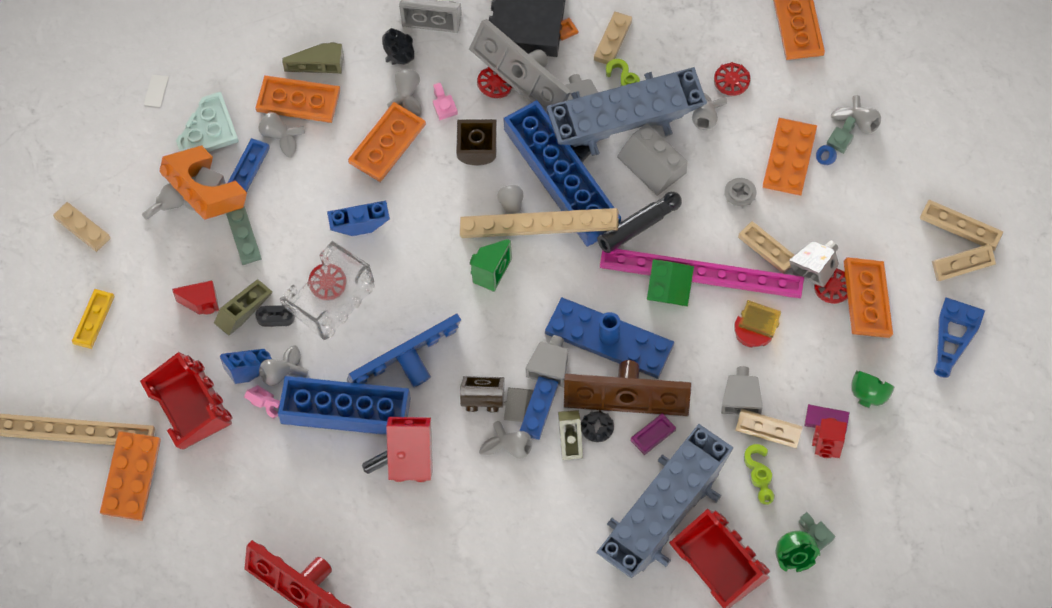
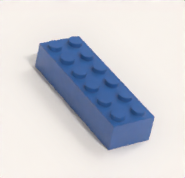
[278,376,411,435]

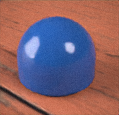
[816,145,837,165]

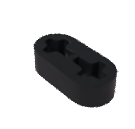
[255,305,295,327]

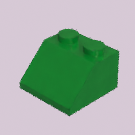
[469,239,512,292]
[647,259,694,307]

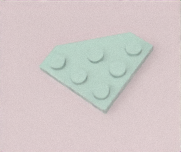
[176,92,239,152]

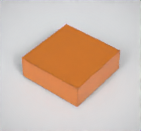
[560,18,579,41]

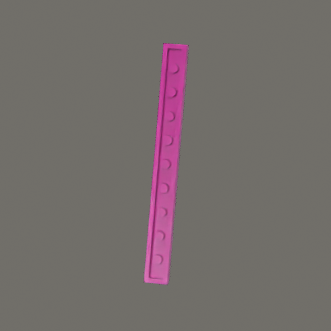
[600,249,804,299]

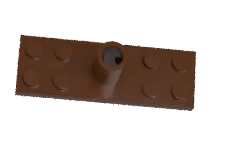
[564,360,691,416]

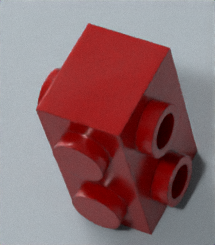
[812,418,847,458]

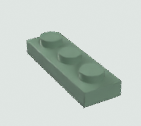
[226,206,262,265]

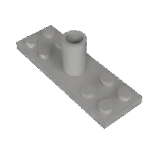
[469,19,571,116]

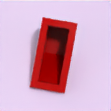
[172,280,219,315]

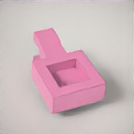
[433,82,458,120]
[244,385,280,419]

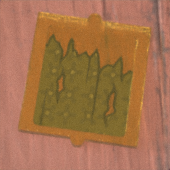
[739,300,781,338]

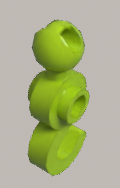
[606,59,640,86]
[744,444,775,505]

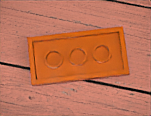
[773,0,825,60]
[255,75,340,123]
[348,102,426,182]
[762,118,817,196]
[843,257,893,338]
[100,431,161,521]

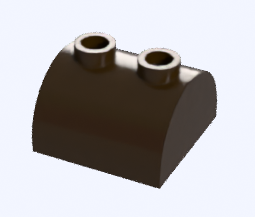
[456,119,497,166]
[460,376,505,412]

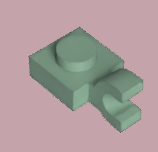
[826,116,856,154]
[799,512,836,551]

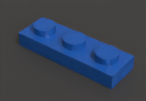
[228,138,270,192]
[520,376,559,440]

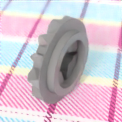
[724,178,757,208]

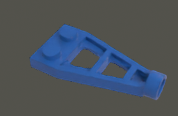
[934,297,985,378]

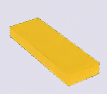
[72,289,115,349]

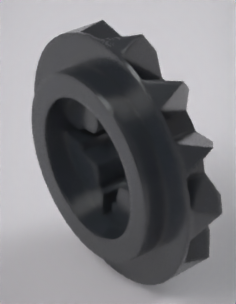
[581,410,614,442]

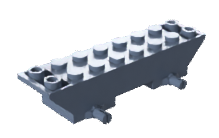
[546,67,707,156]
[596,424,734,579]

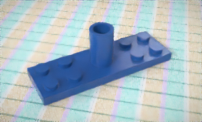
[545,297,674,379]
[347,313,461,388]

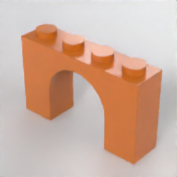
[159,145,247,220]

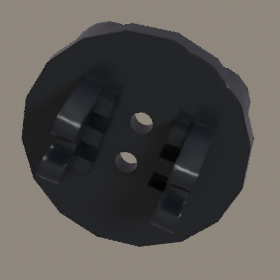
[382,28,414,65]

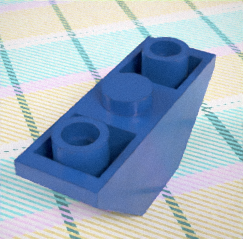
[327,200,390,236]
[220,348,272,384]

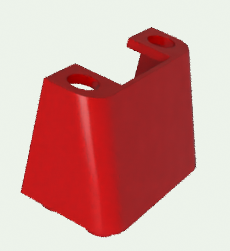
[140,352,233,450]
[669,509,771,608]

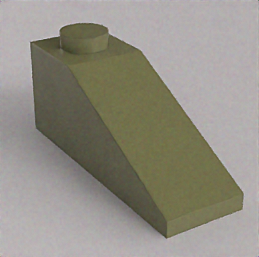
[282,42,344,74]
[214,279,273,336]

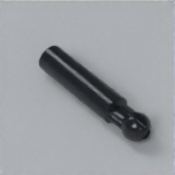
[597,191,682,253]

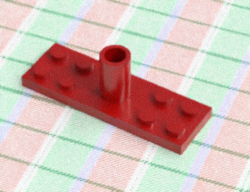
[244,540,351,608]

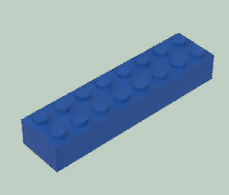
[503,100,621,247]

